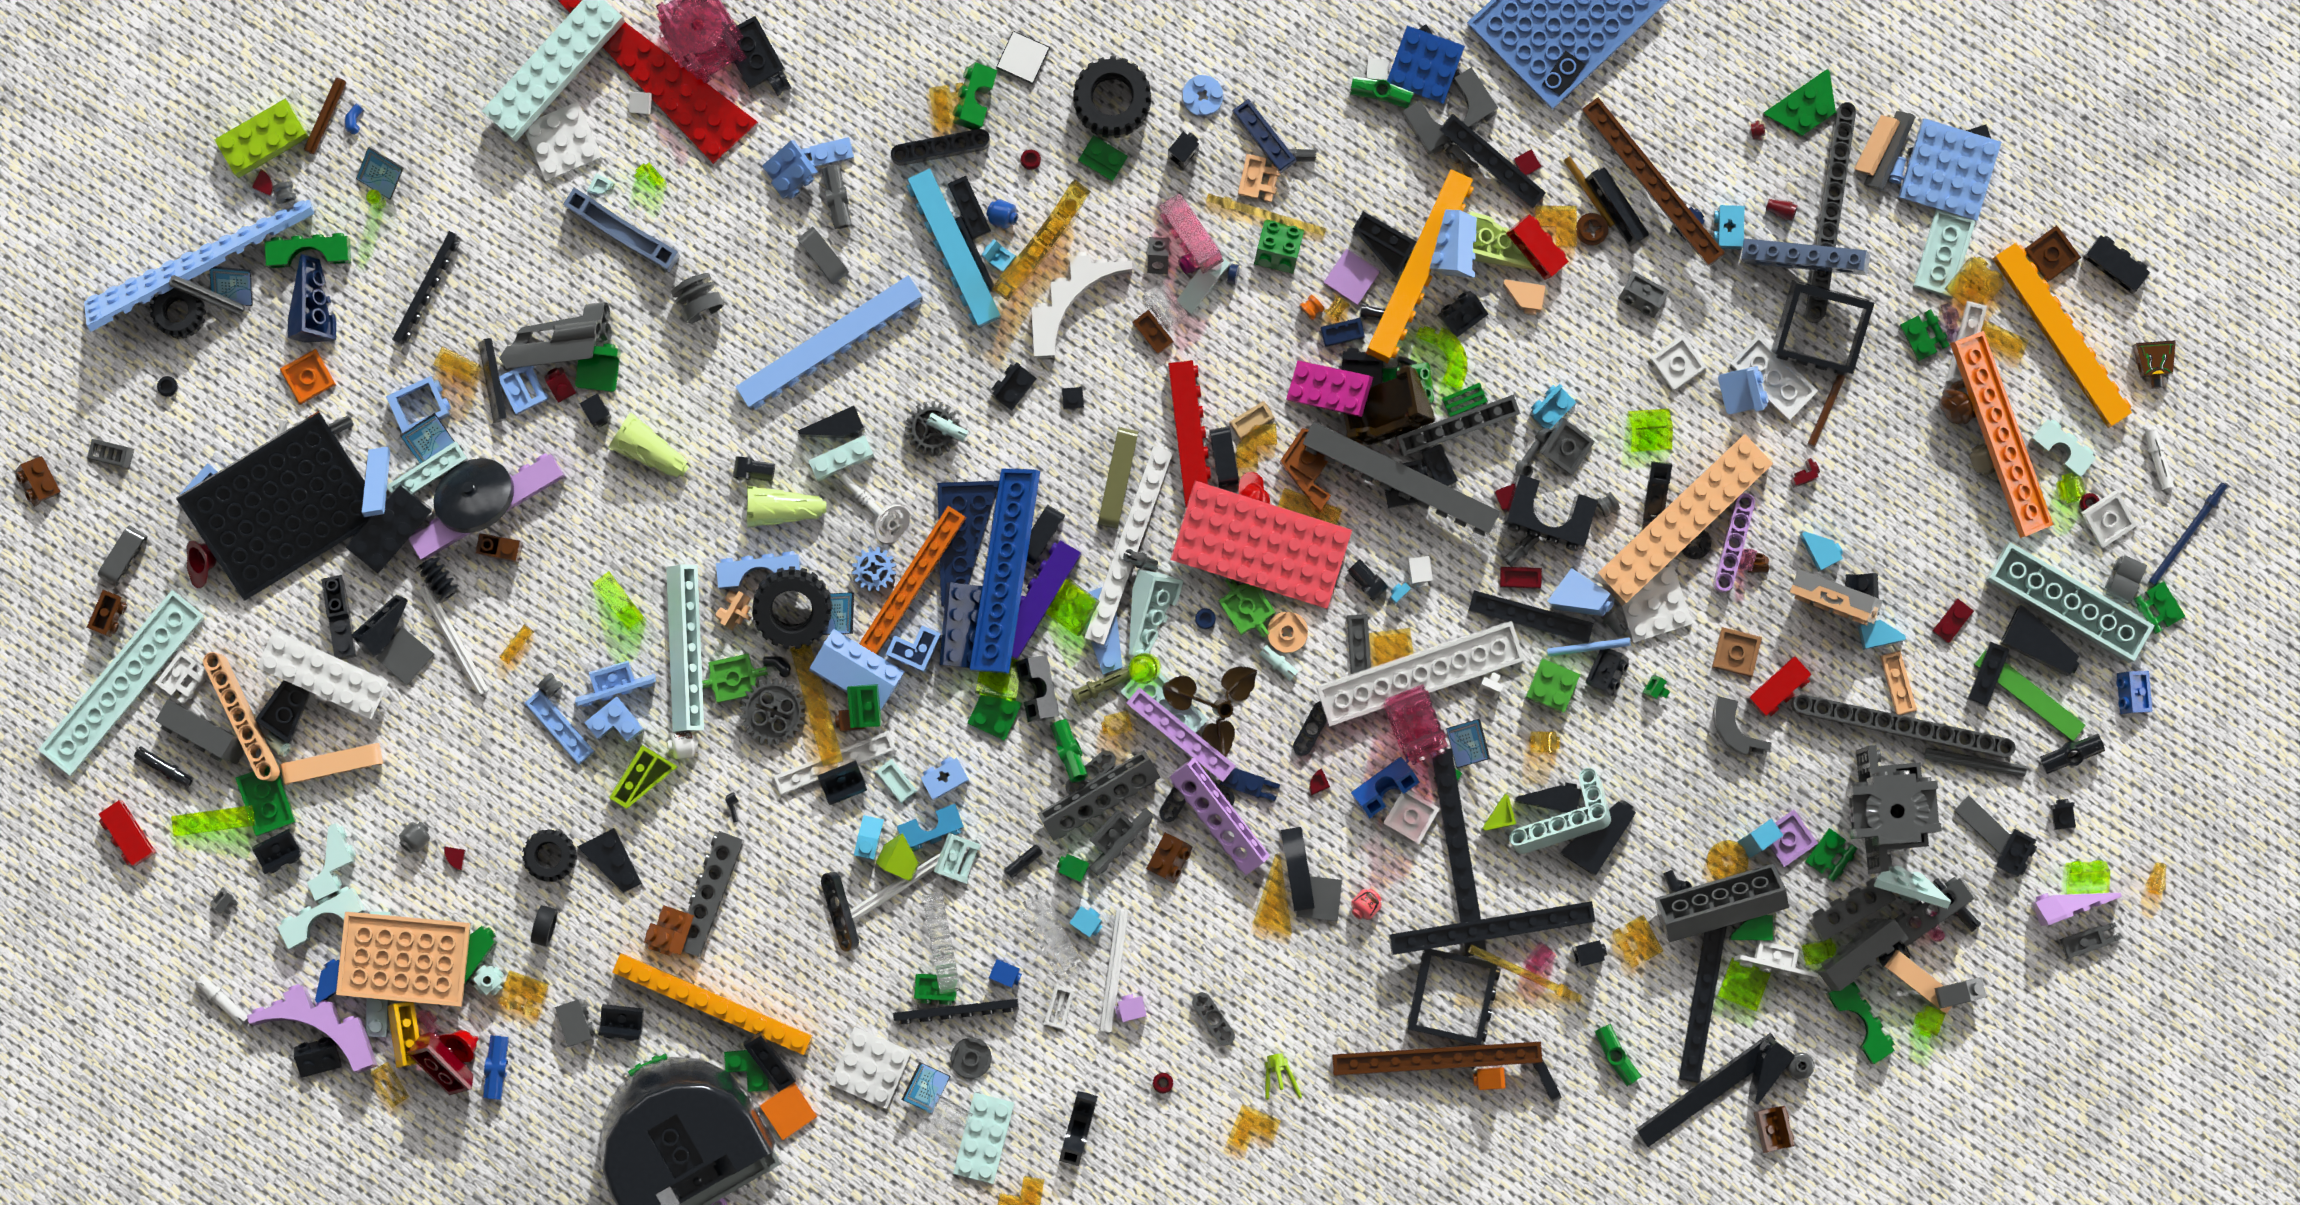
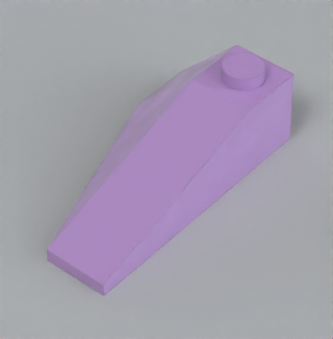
[2032,893,2122,926]

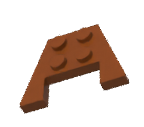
[1279,428,1364,512]

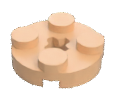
[1267,612,1308,653]

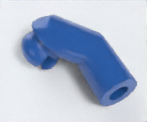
[345,103,363,135]

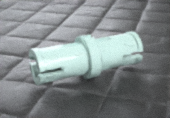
[926,413,969,443]
[1259,645,1298,681]

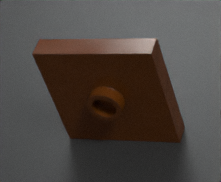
[2025,225,2081,283]

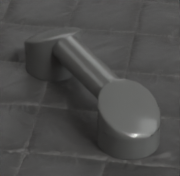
[1515,428,1553,477]

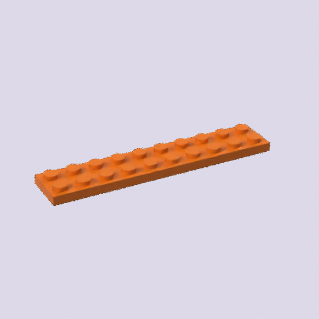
[1950,331,2053,538]

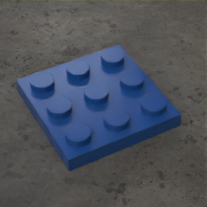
[1387,25,1465,104]

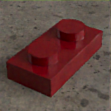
[1932,598,1974,644]

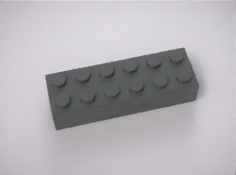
[1654,864,1789,943]

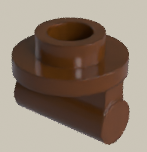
[1747,553,1769,573]

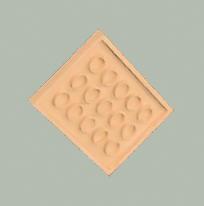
[336,912,471,1007]

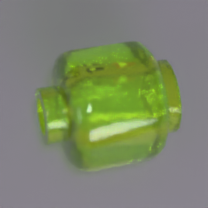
[2056,472,2086,504]

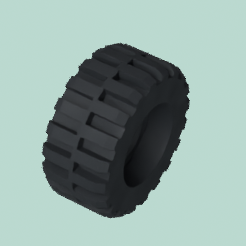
[1073,56,1151,138]
[752,566,832,649]

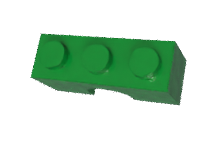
[953,62,997,130]

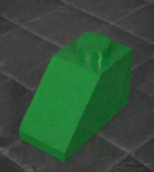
[1057,854,1090,883]
[1729,915,1773,941]

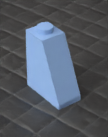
[1547,568,1615,616]

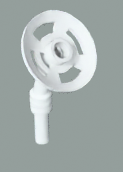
[839,473,910,543]

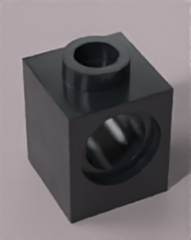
[579,393,612,427]

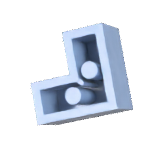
[886,625,942,673]
[584,696,645,743]

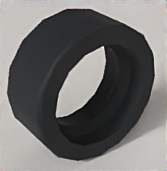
[530,905,558,947]

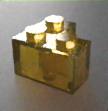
[998,1175,1045,1205]

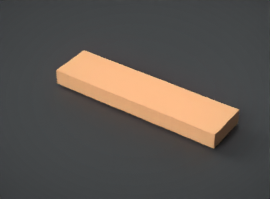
[1885,950,1952,1014]

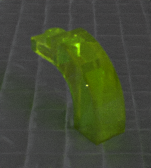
[1416,326,1468,390]

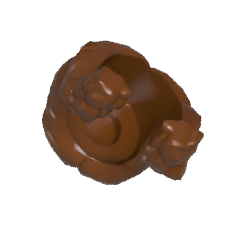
[1939,379,1976,424]

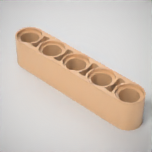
[280,743,383,785]

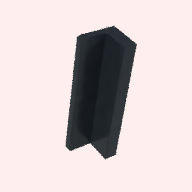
[1585,167,1649,247]

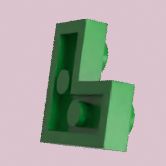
[724,1050,769,1092]

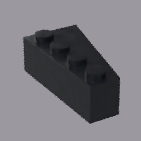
[255,680,311,744]

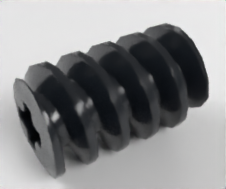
[416,557,459,603]

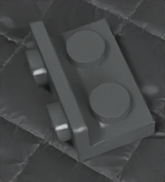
[1618,271,1669,318]

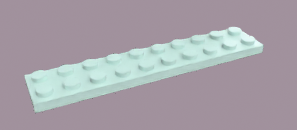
[38,590,205,776]

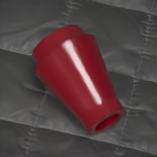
[1766,199,1798,221]

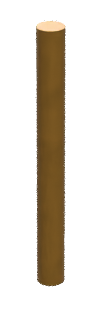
[1563,156,1615,228]

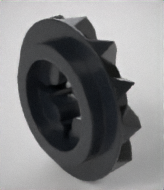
[1681,530,1712,559]

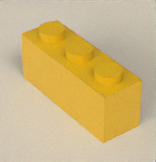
[387,1002,419,1068]

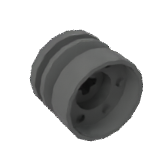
[671,273,725,324]

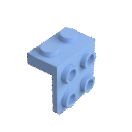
[1718,366,1768,414]

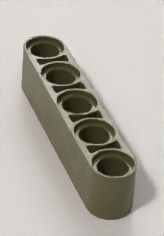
[1098,427,1139,529]

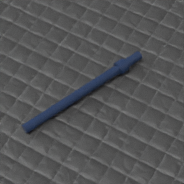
[2148,482,2228,586]

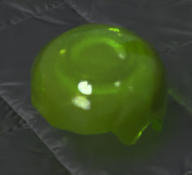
[1128,652,1162,684]

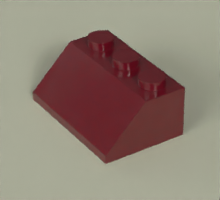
[407,1032,474,1096]

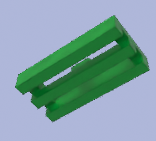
[1442,383,1488,417]

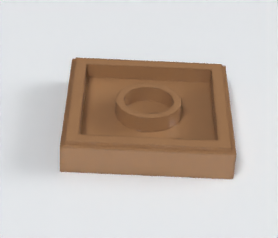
[1712,627,1762,677]

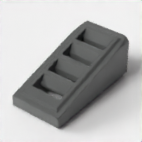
[87,439,135,469]

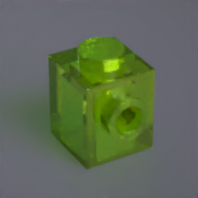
[1913,1005,1946,1038]

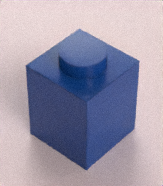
[989,959,1022,988]

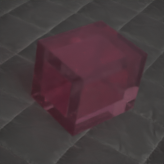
[1524,942,1557,975]

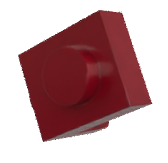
[544,367,576,403]

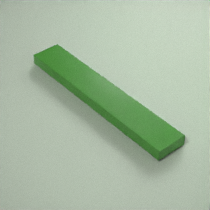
[1974,648,2086,741]

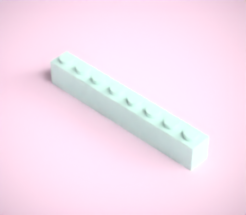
[666,564,704,732]

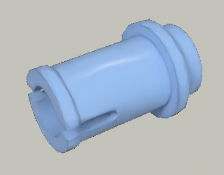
[1889,156,1906,184]

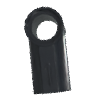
[733,456,775,482]
[1347,559,1389,601]

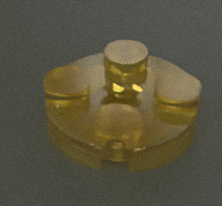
[1706,840,1749,880]

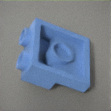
[762,140,818,199]

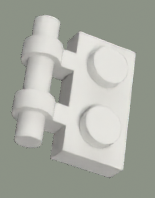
[155,650,207,704]

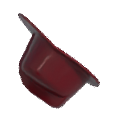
[186,540,216,588]

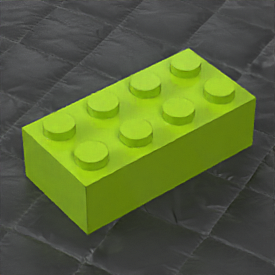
[214,98,309,178]

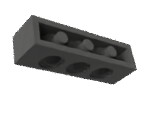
[1809,877,1896,941]
[1895,877,1976,946]

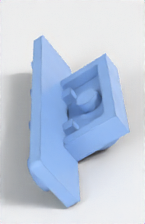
[575,660,656,707]

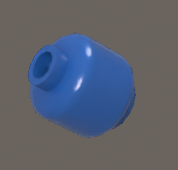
[986,199,1018,229]

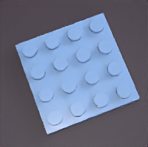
[1898,118,2002,221]

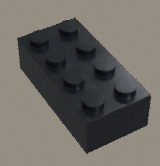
[346,482,432,574]

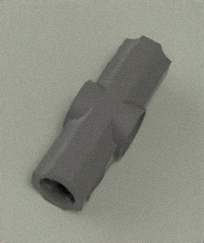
[822,165,852,229]

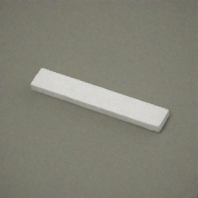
[773,731,896,796]

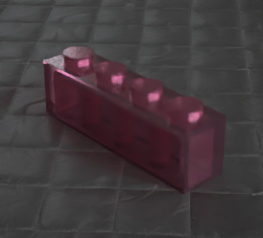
[1159,193,1224,273]

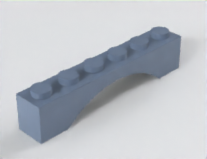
[563,187,680,273]

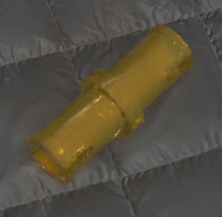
[499,624,534,664]

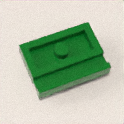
[1078,135,1128,182]
[847,684,882,728]

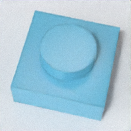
[1390,582,1411,604]

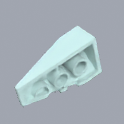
[1129,569,1184,657]

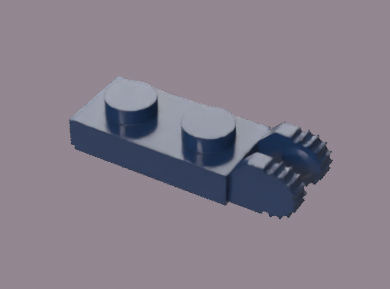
[1220,768,1280,801]

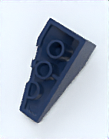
[288,254,336,343]

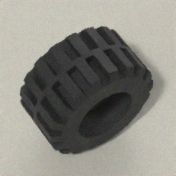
[150,288,206,339]
[522,829,577,882]

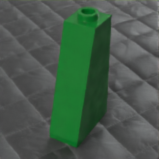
[464,926,497,987]

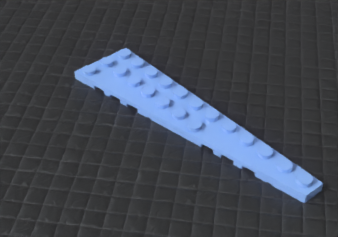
[84,199,315,332]

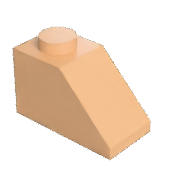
[1503,279,1545,315]

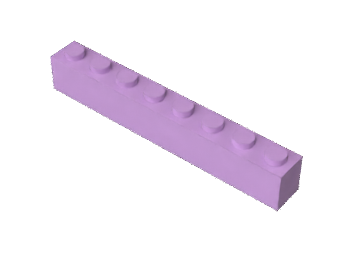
[409,453,565,561]

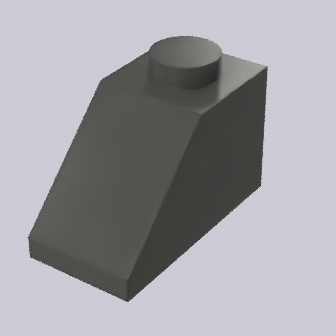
[1934,977,1987,1009]

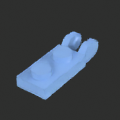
[801,137,854,167]

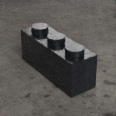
[2083,235,2150,294]

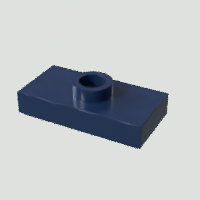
[1320,318,1365,347]

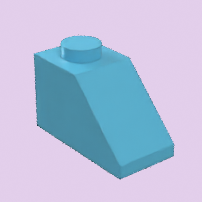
[1799,531,1843,572]
[1857,620,1906,650]
[854,815,884,860]

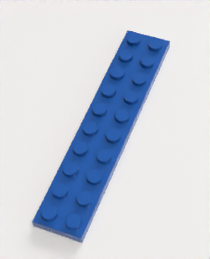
[970,468,1040,673]

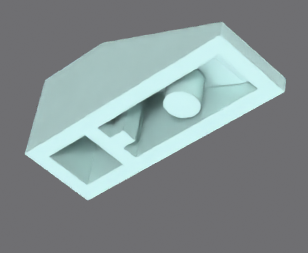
[1175,251,1230,314]

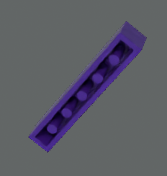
[1012,540,1082,660]

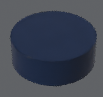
[1227,264,1240,285]
[1195,608,1216,629]

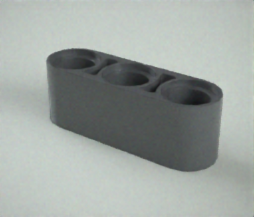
[797,226,849,285]
[98,525,148,587]

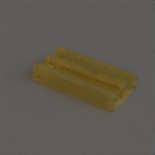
[370,1062,410,1108]

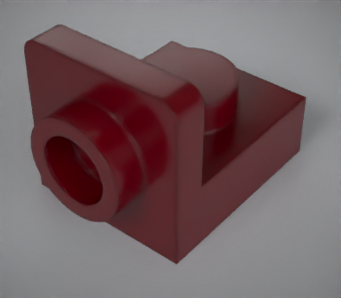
[1790,458,1820,488]

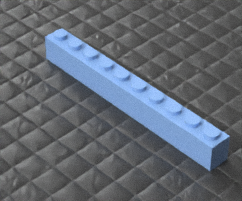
[735,275,923,410]

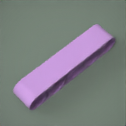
[1713,493,1755,593]

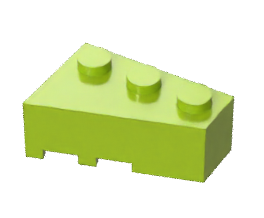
[609,744,678,809]

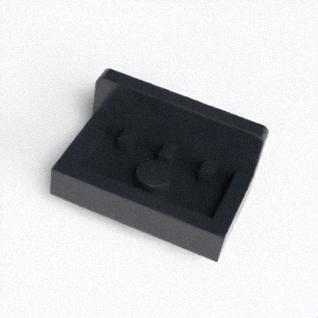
[817,760,867,805]
[252,828,302,874]
[598,1004,644,1041]
[294,1037,342,1078]

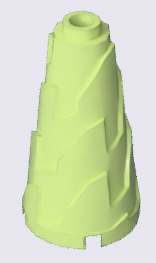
[608,412,689,477]
[747,486,826,528]

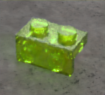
[2065,860,2110,895]

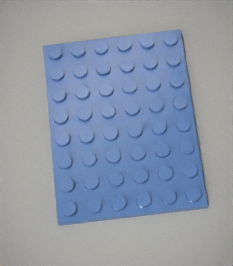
[1467,0,1670,110]

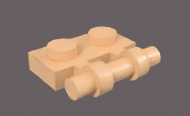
[1238,154,1280,202]

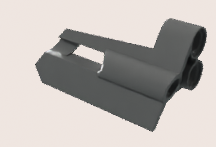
[499,302,612,369]

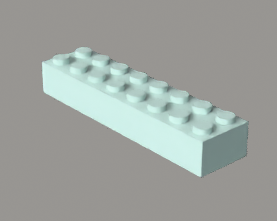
[482,0,625,142]
[1986,542,2155,663]

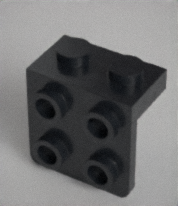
[1341,348,1384,387]

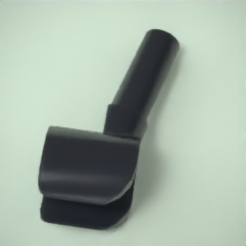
[725,792,739,823]

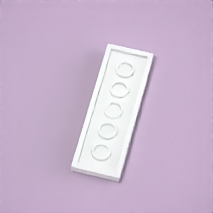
[257,629,389,719]

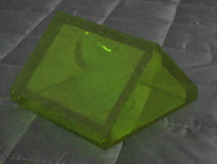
[1628,408,1673,452]

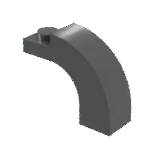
[1713,696,1772,755]

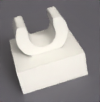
[1477,673,1503,700]

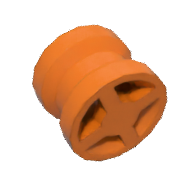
[1299,294,1325,320]

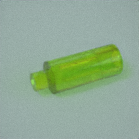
[366,189,386,210]

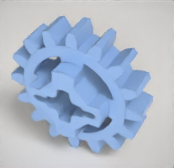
[852,547,897,592]

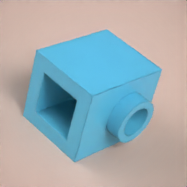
[1069,906,1102,937]

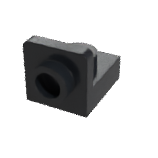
[2051,799,2076,830]

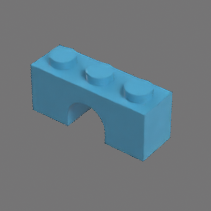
[897,804,964,852]

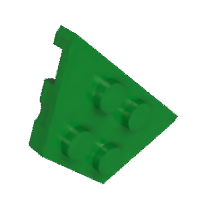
[1763,69,1836,136]

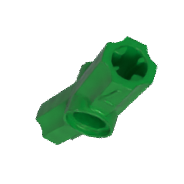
[1350,77,1414,109]
[1050,719,1088,783]
[1594,1023,1641,1087]

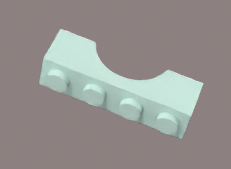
[277,887,366,949]

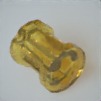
[1324,295,1350,322]

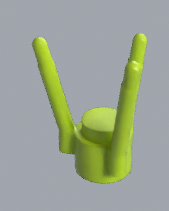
[1264,1053,1302,1100]

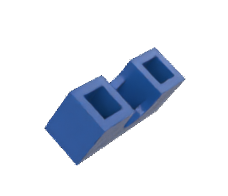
[1351,757,1420,819]

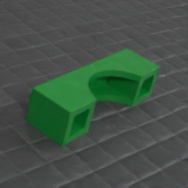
[265,233,351,269]
[1826,981,1895,1064]

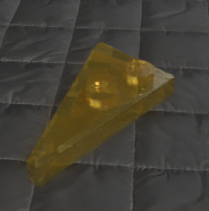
[1253,854,1292,936]

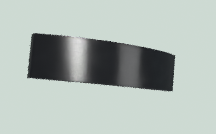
[1642,461,1672,530]
[1281,827,1315,912]

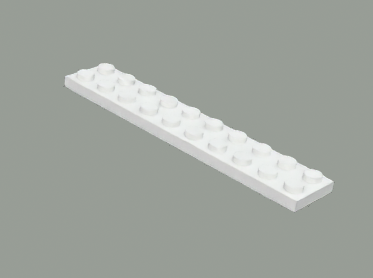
[1316,621,1525,726]

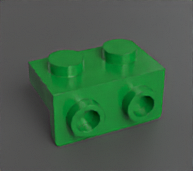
[914,974,958,1005]

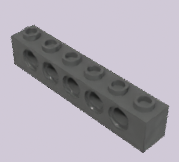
[1395,395,1521,456]
[1037,750,1161,841]
[682,831,744,957]

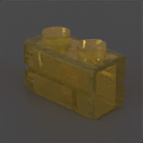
[433,347,482,385]

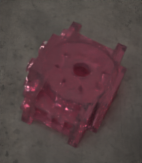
[656,0,747,84]
[1382,684,1448,766]

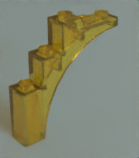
[992,179,1091,301]

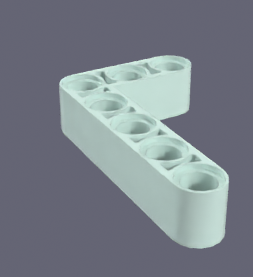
[1509,768,1611,854]

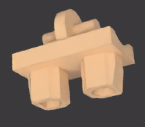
[715,591,752,631]

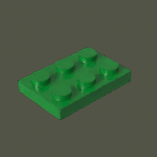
[235,766,296,837]

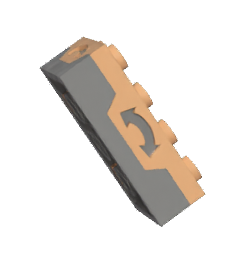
[1790,569,1883,626]

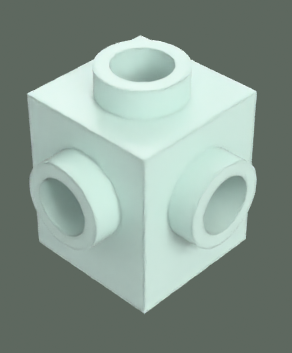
[473,965,505,996]

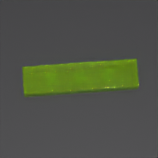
[171,805,255,837]

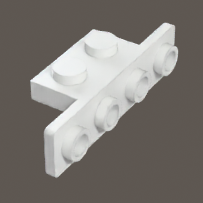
[1734,940,1818,982]

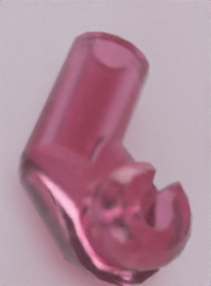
[1928,910,1945,942]

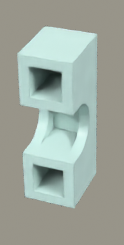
[2030,419,2096,479]
[808,435,874,482]

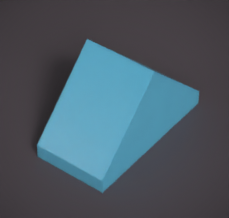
[1737,818,1783,858]

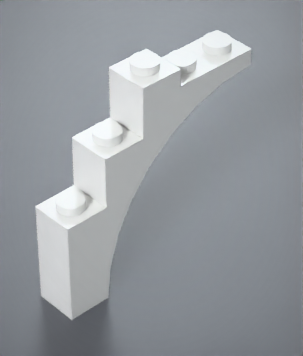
[1031,252,1132,359]

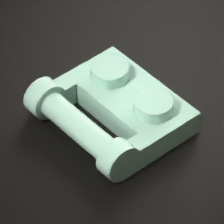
[934,833,982,884]

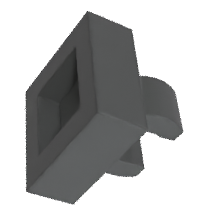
[210,887,238,914]

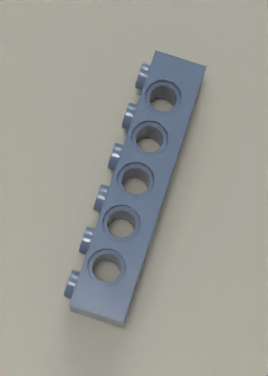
[1741,238,1870,276]

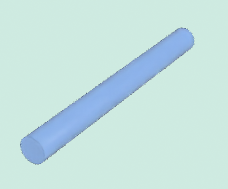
[1547,638,1631,657]

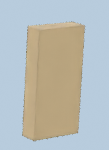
[1229,401,1275,440]

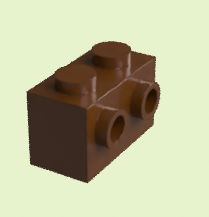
[86,590,128,637]

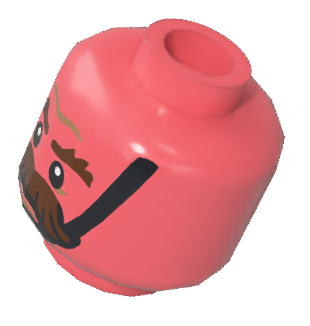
[1351,889,1382,920]

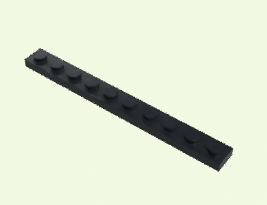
[1431,748,1487,957]
[1388,901,1596,955]

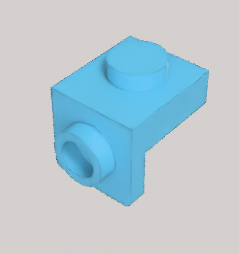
[982,240,1018,275]

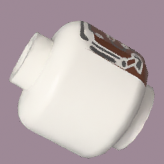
[667,731,698,759]

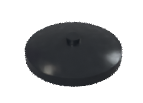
[434,458,514,533]

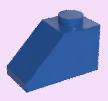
[315,959,340,1004]

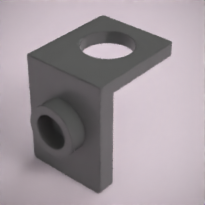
[1147,237,1170,274]

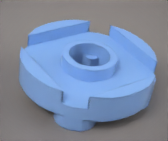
[1183,75,1223,116]

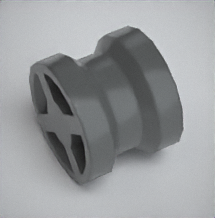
[272,181,297,204]
[1597,492,1620,517]
[537,673,563,698]

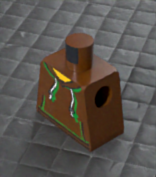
[2133,340,2176,389]

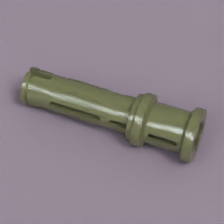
[1071,666,1133,706]

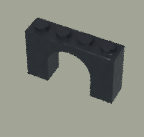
[1503,474,1598,551]

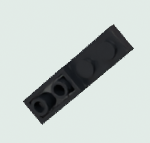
[321,575,357,660]

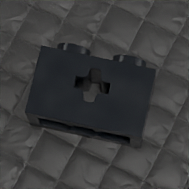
[1168,131,1199,170]
[1572,940,1607,967]

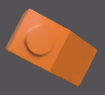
[1473,1067,1506,1090]

